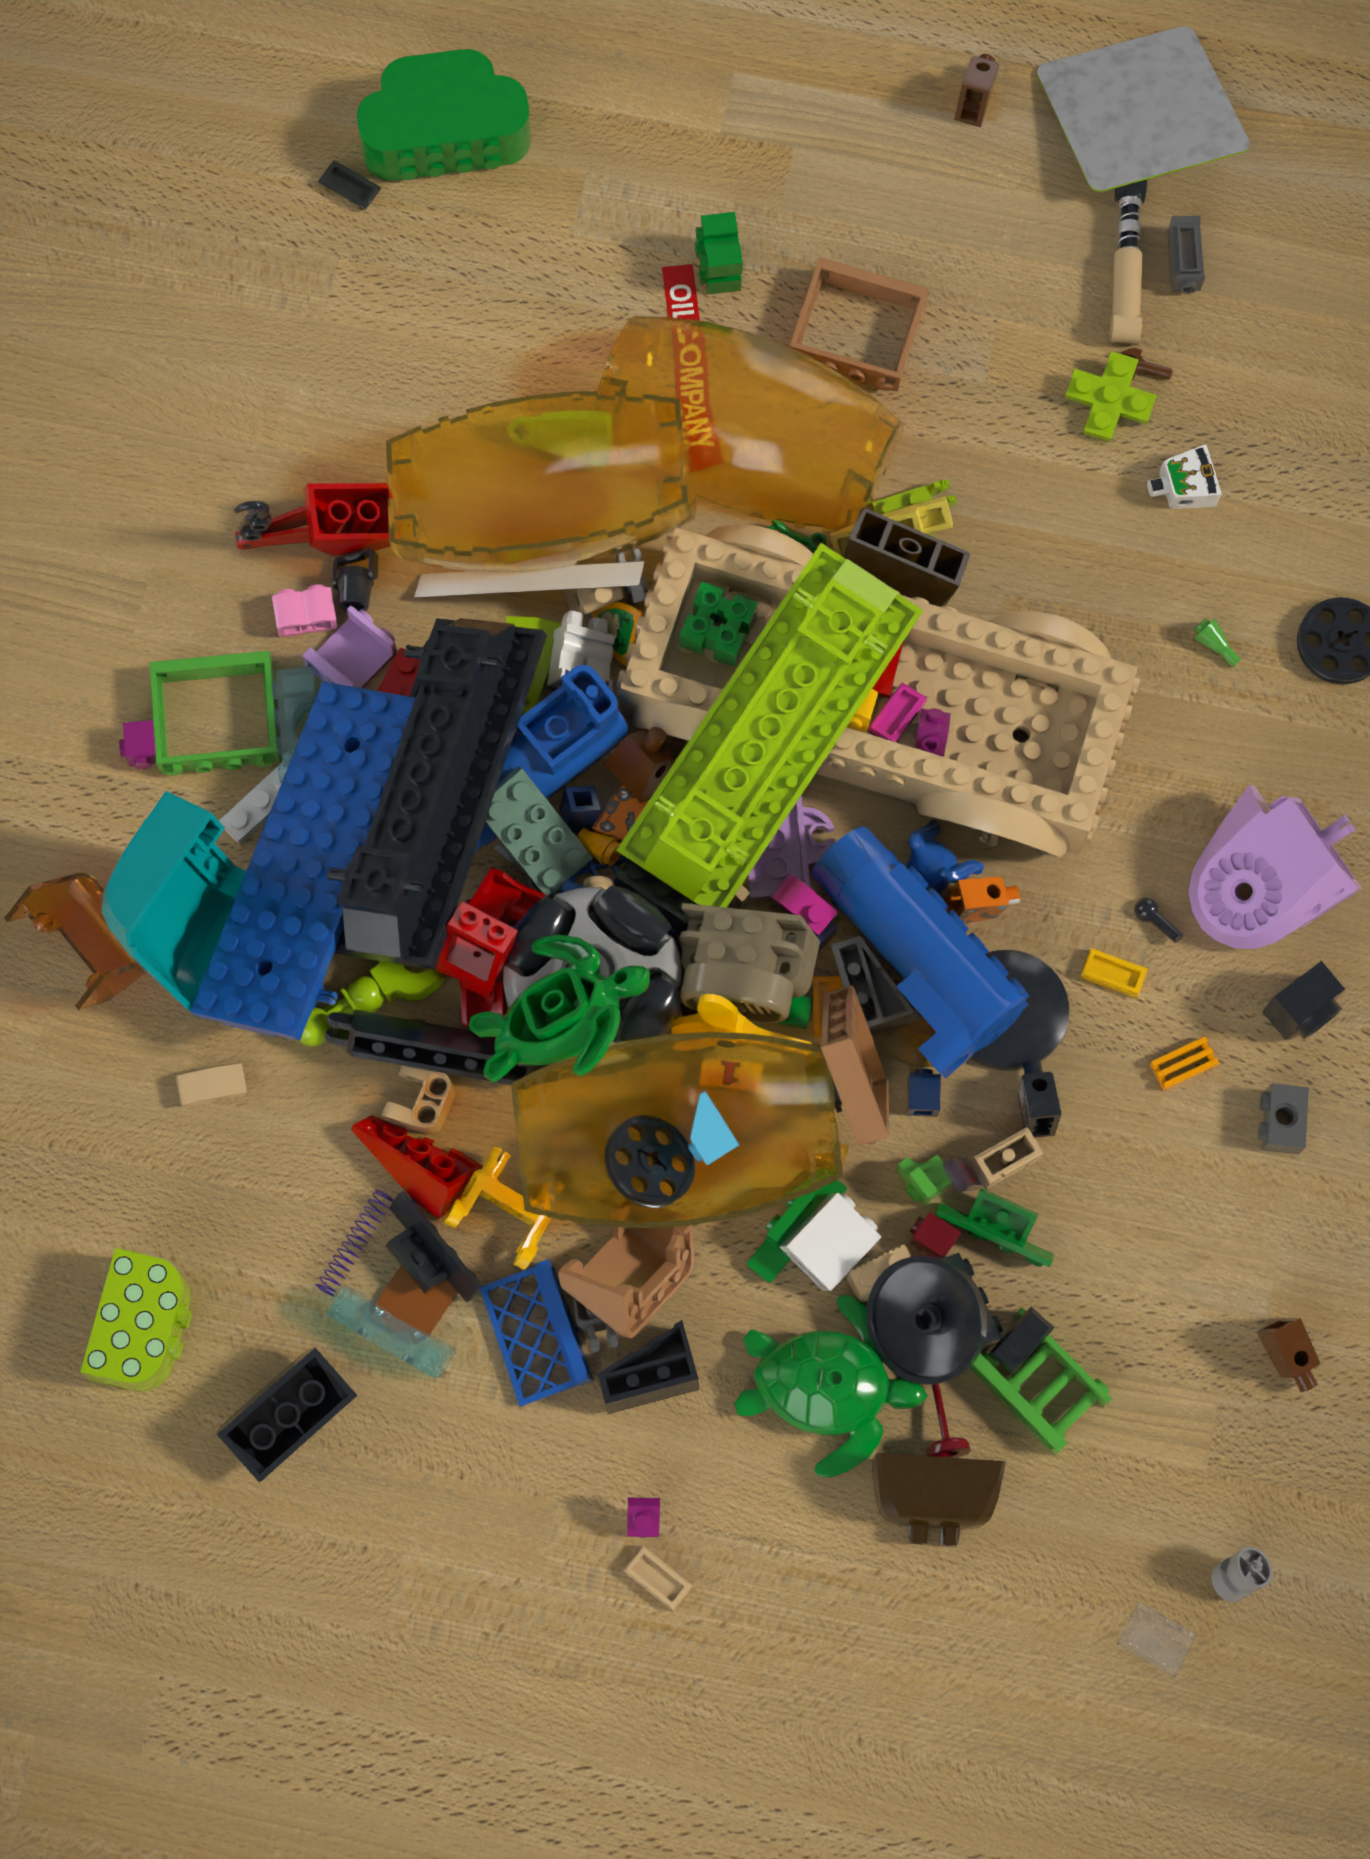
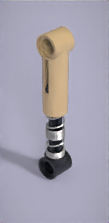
[1109,180,1147,345]

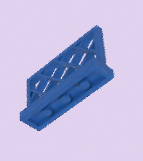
[480,1259,594,1407]

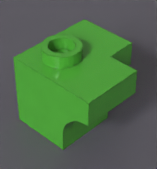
[895,1155,956,1207]

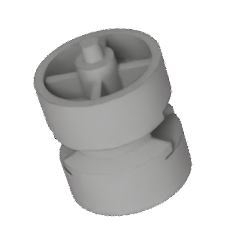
[1211,1547,1272,1602]

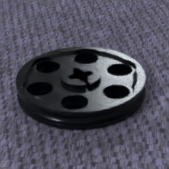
[1297,597,1370,685]
[604,1115,695,1208]

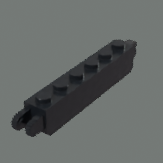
[325,1009,558,1087]

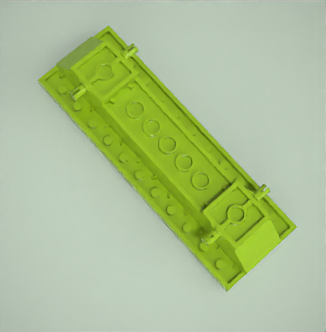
[616,543,924,908]

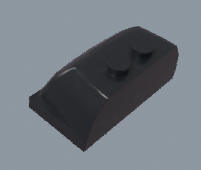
[216,1347,358,1483]

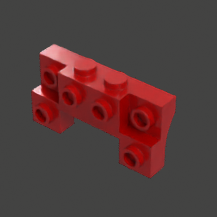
[436,867,546,998]

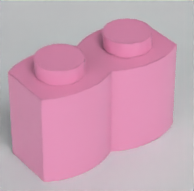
[272,584,337,637]

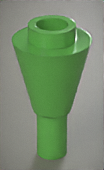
[1194,618,1241,667]

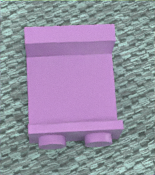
[302,606,397,688]

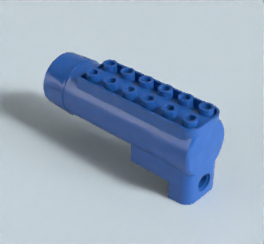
[475,665,629,853]
[811,826,1029,1079]

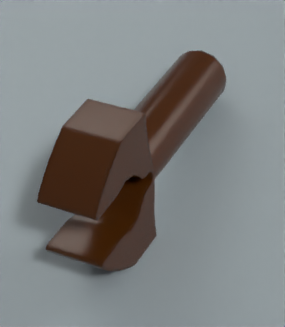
[1121,348,1173,380]

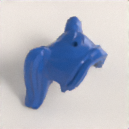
[905,820,984,893]

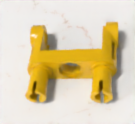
[443,1146,564,1270]

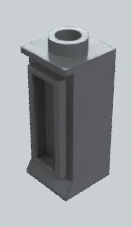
[1167,216,1205,294]

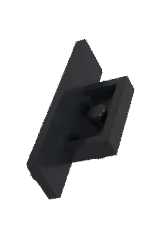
[386,1191,481,1302]

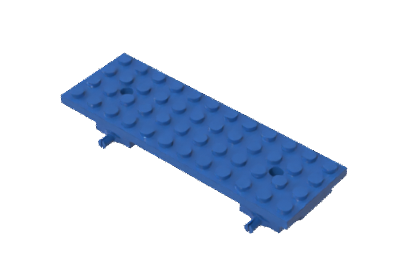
[190,681,415,1041]

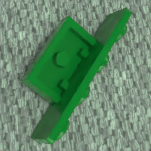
[747,1170,847,1283]
[935,1188,1054,1267]

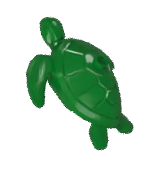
[469,935,650,1083]
[734,1295,928,1478]

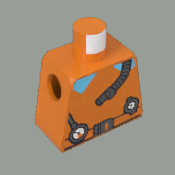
[592,783,648,844]
[943,876,1020,924]

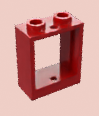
[438,901,518,992]

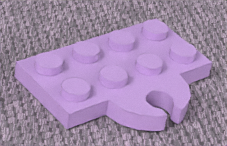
[748,795,835,901]

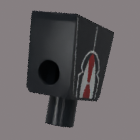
[1018,1060,1062,1138]

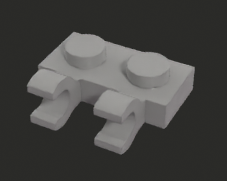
[614,548,648,603]

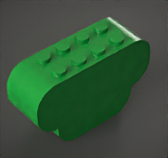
[357,49,531,180]

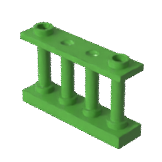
[970,1307,1112,1455]

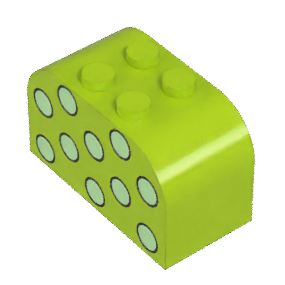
[80,1248,192,1392]

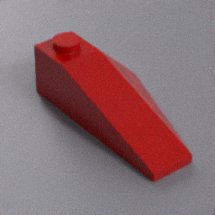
[351,1115,483,1218]

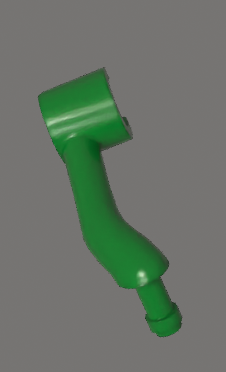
[768,520,827,554]

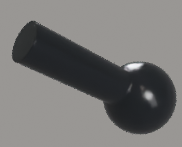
[1134,898,1183,943]

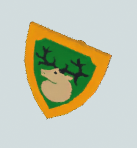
[591,601,643,666]

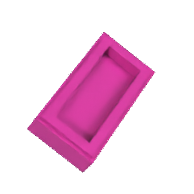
[868,682,927,743]

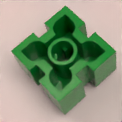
[695,212,743,295]
[679,581,758,667]

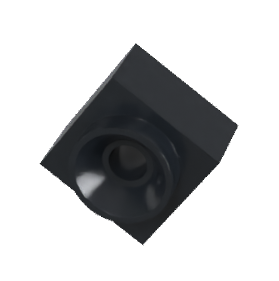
[1262,960,1345,1040]

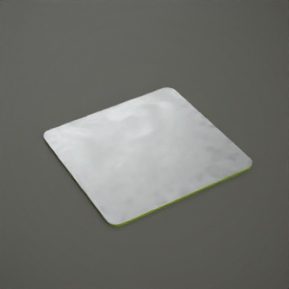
[1037,26,1250,192]

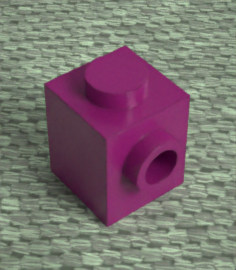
[119,720,156,769]

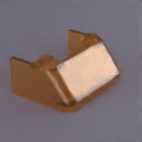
[4,873,146,1010]

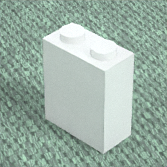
[780,1192,881,1291]

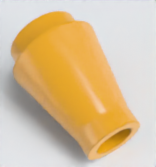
[577,828,621,866]

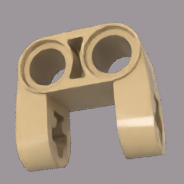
[381,1065,455,1135]

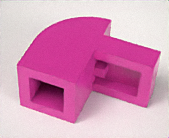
[769,873,838,936]

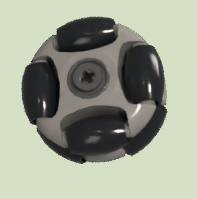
[503,885,685,1074]

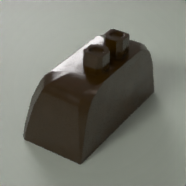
[844,508,970,607]
[872,1453,1006,1547]

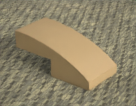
[176,1063,247,1107]

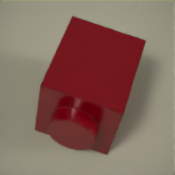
[909,1212,961,1258]

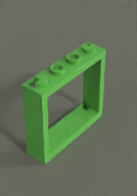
[149,651,281,776]

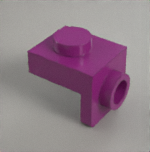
[915,708,951,757]
[627,1497,660,1538]

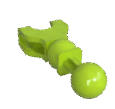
[299,961,445,1047]

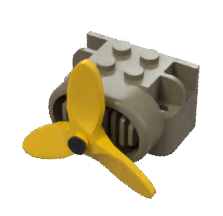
[671,903,820,1050]

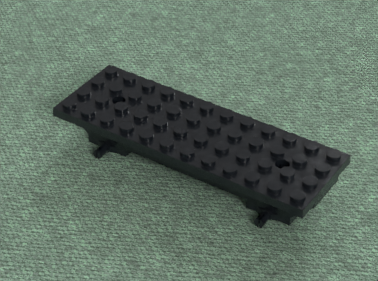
[327,618,547,970]

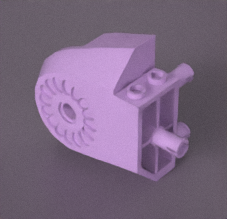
[1188,785,1362,949]

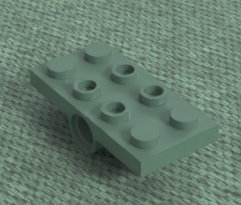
[485,766,593,897]

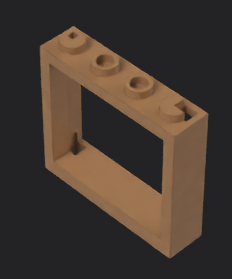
[788,257,929,391]
[821,985,889,1146]

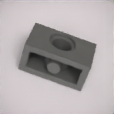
[1258,1083,1309,1154]

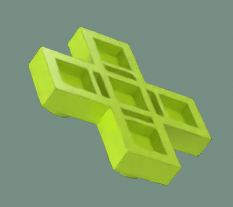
[1065,351,1157,442]

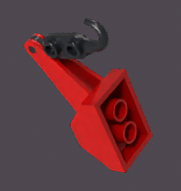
[234,483,401,556]

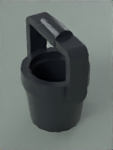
[332,548,379,612]

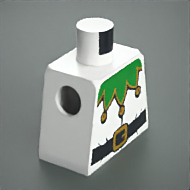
[1147,445,1222,509]

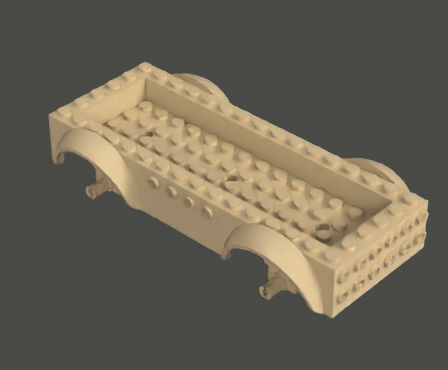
[616,525,1140,858]

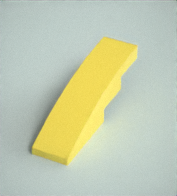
[830,496,953,557]

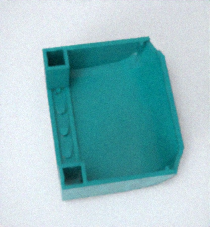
[102,791,246,1012]

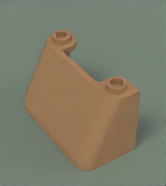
[558,1200,695,1338]

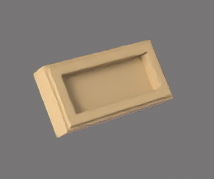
[623,1545,693,1612]

